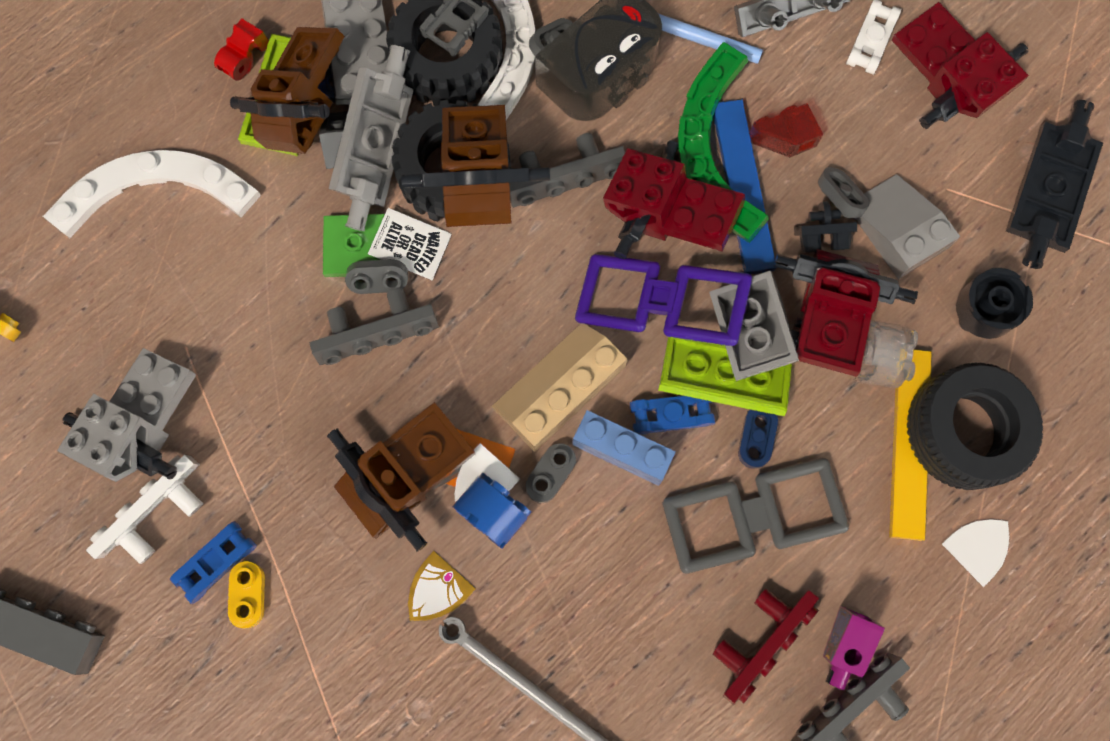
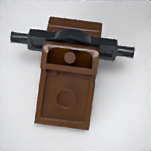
[230,27,345,154]
[401,105,550,227]
[327,402,476,552]

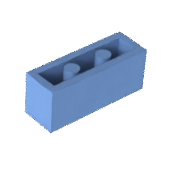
[573,410,676,486]

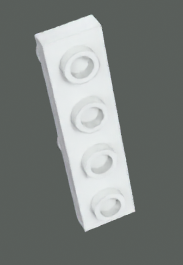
[86,455,203,564]

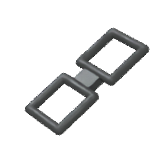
[663,458,849,574]

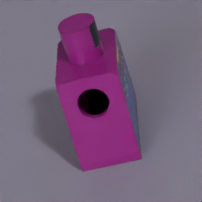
[823,606,885,690]

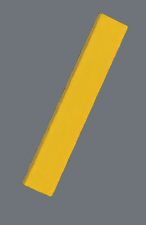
[889,348,932,541]

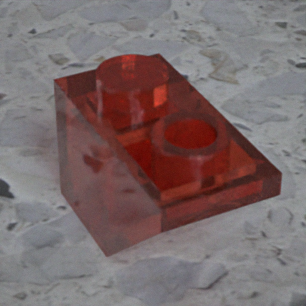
[749,103,823,158]

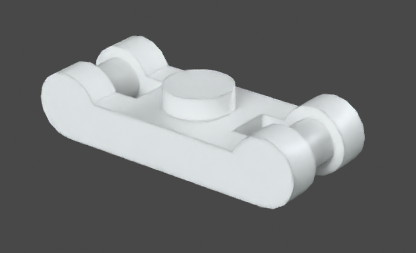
[846,0,902,75]

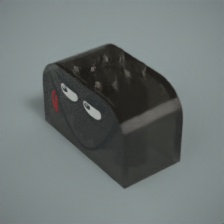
[535,0,662,121]

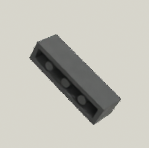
[0,588,105,675]

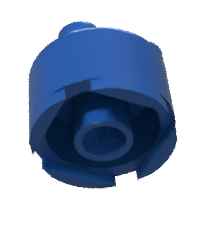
[452,472,532,549]

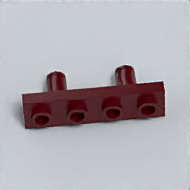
[712,589,819,705]

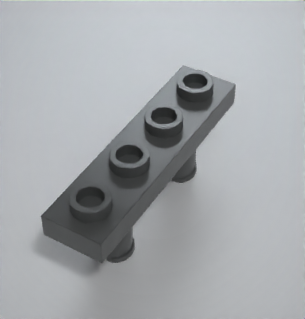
[734,0,850,37]
[510,133,625,208]
[309,288,439,365]
[791,653,910,741]

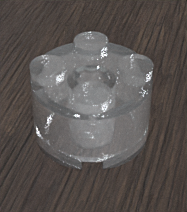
[854,320,918,389]

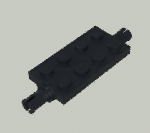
[1006,99,1103,269]

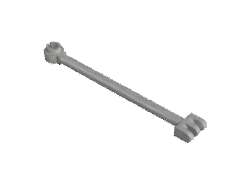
[439,617,608,741]

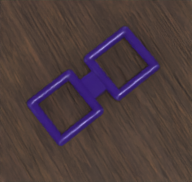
[575,254,752,346]

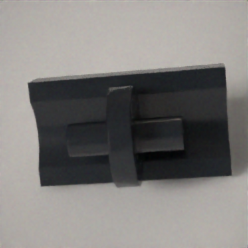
[794,201,857,252]

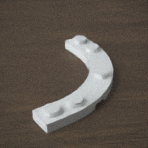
[478,0,535,120]
[43,150,261,238]

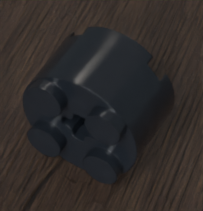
[956,268,1033,339]

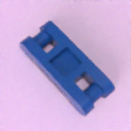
[630,396,716,435]
[170,521,257,604]

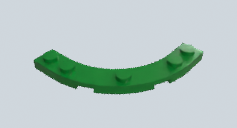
[678,42,769,244]

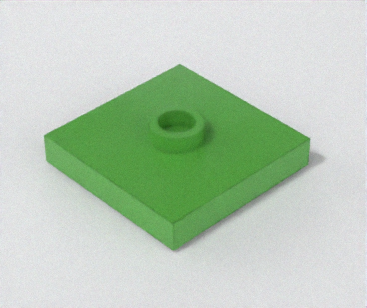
[323,214,385,277]

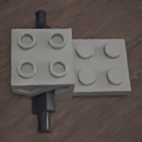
[57,348,196,482]

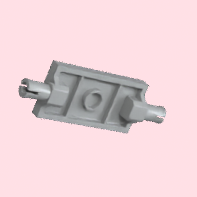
[321,0,389,105]
[329,45,414,232]

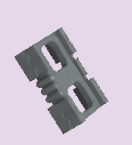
[420,0,489,57]

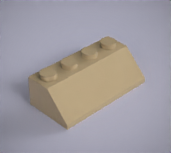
[491,323,627,452]

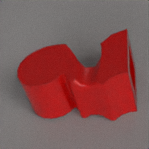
[214,18,269,81]

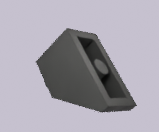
[319,111,348,169]

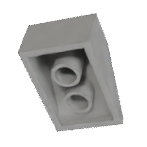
[855,174,960,279]
[709,271,799,381]

